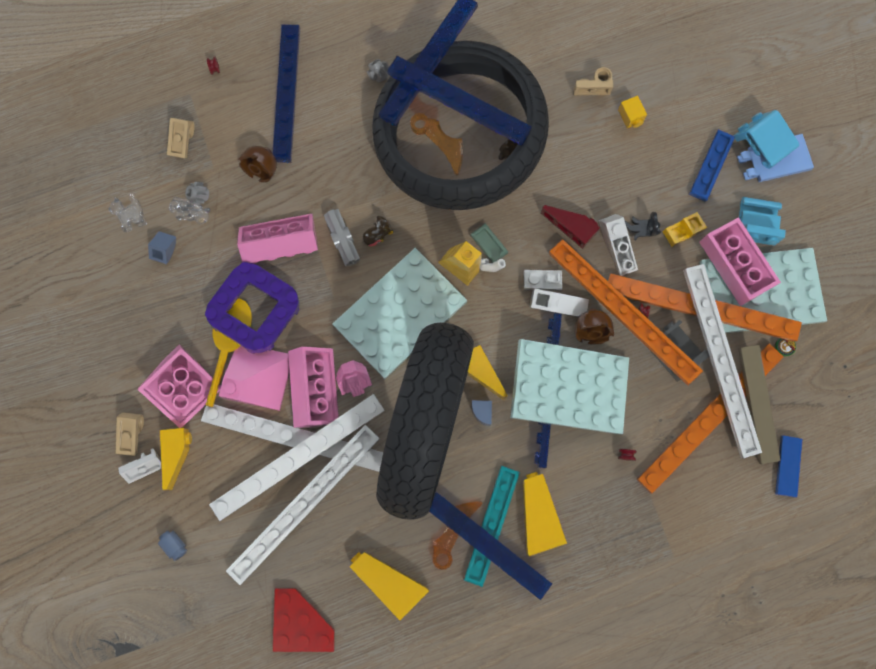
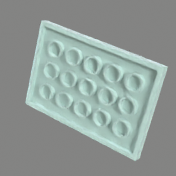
[333,248,467,379]
[700,248,827,333]
[510,339,629,435]

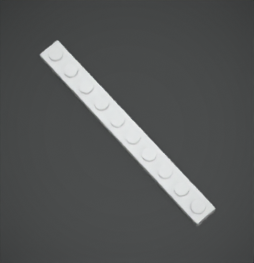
[683,264,762,458]
[209,394,385,521]
[201,404,383,472]
[226,425,380,585]

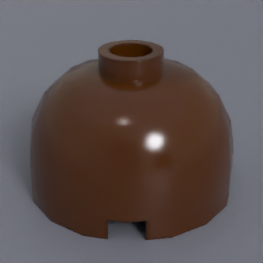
[239,146,277,182]
[575,309,614,345]

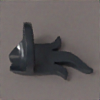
[625,212,661,241]

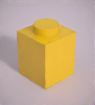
[618,95,647,128]

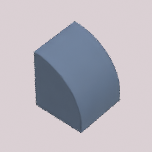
[148,231,176,264]
[472,400,492,426]

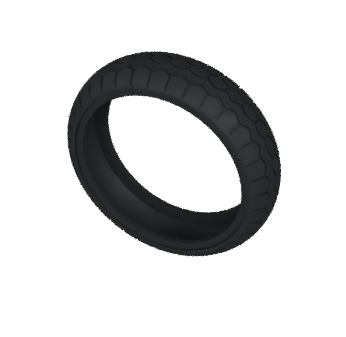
[372,40,549,210]
[376,322,474,520]

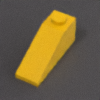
[467,345,508,400]
[160,428,192,490]

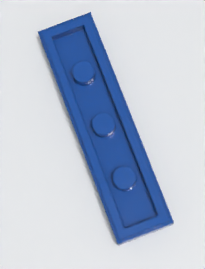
[689,129,735,202]

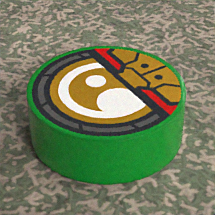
[775,338,796,357]

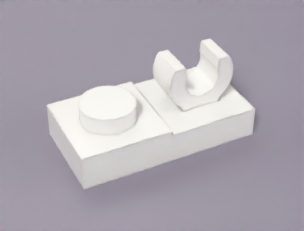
[524,270,562,290]
[118,448,162,484]

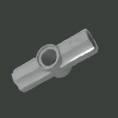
[324,209,360,266]

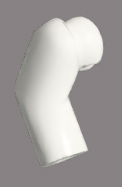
[480,258,506,272]

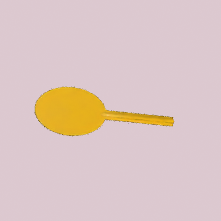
[206,298,252,407]

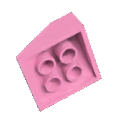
[138,344,221,428]
[219,346,290,411]

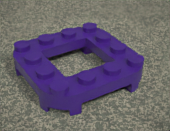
[205,262,300,354]

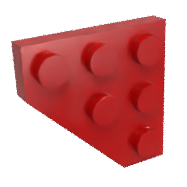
[273,588,335,652]

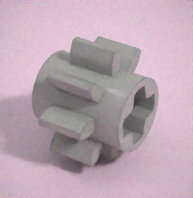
[367,59,390,82]
[185,181,209,206]

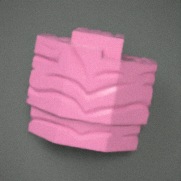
[336,360,372,397]

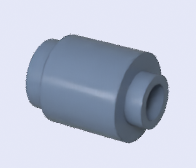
[158,530,187,561]

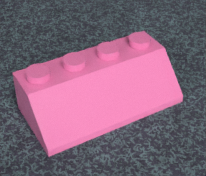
[237,214,318,264]
[699,217,781,306]
[288,347,338,428]

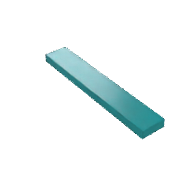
[464,466,520,587]

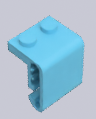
[733,110,799,169]
[739,197,786,246]

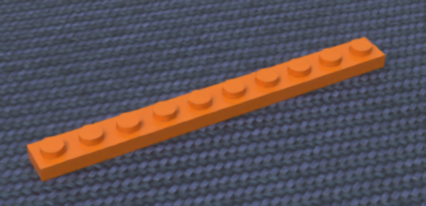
[549,239,703,386]
[608,273,802,342]
[636,343,784,494]

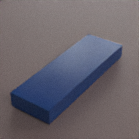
[775,436,803,498]

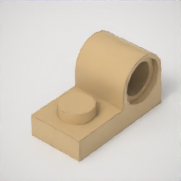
[574,67,613,95]
[167,118,195,158]
[116,412,144,456]

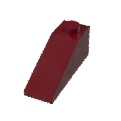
[541,205,600,249]

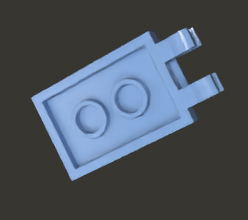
[737,134,814,182]

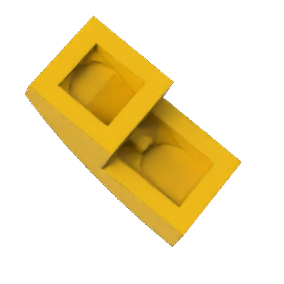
[662,212,707,247]

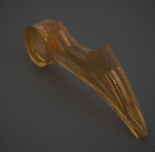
[410,113,463,176]
[433,502,483,570]

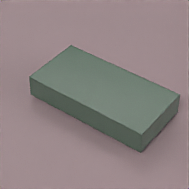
[470,223,508,263]

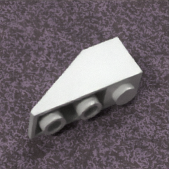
[599,214,638,276]
[529,288,589,317]

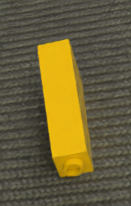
[438,241,482,286]
[523,472,567,556]
[349,551,429,620]

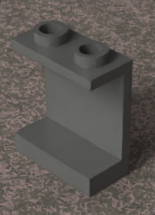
[648,320,709,382]

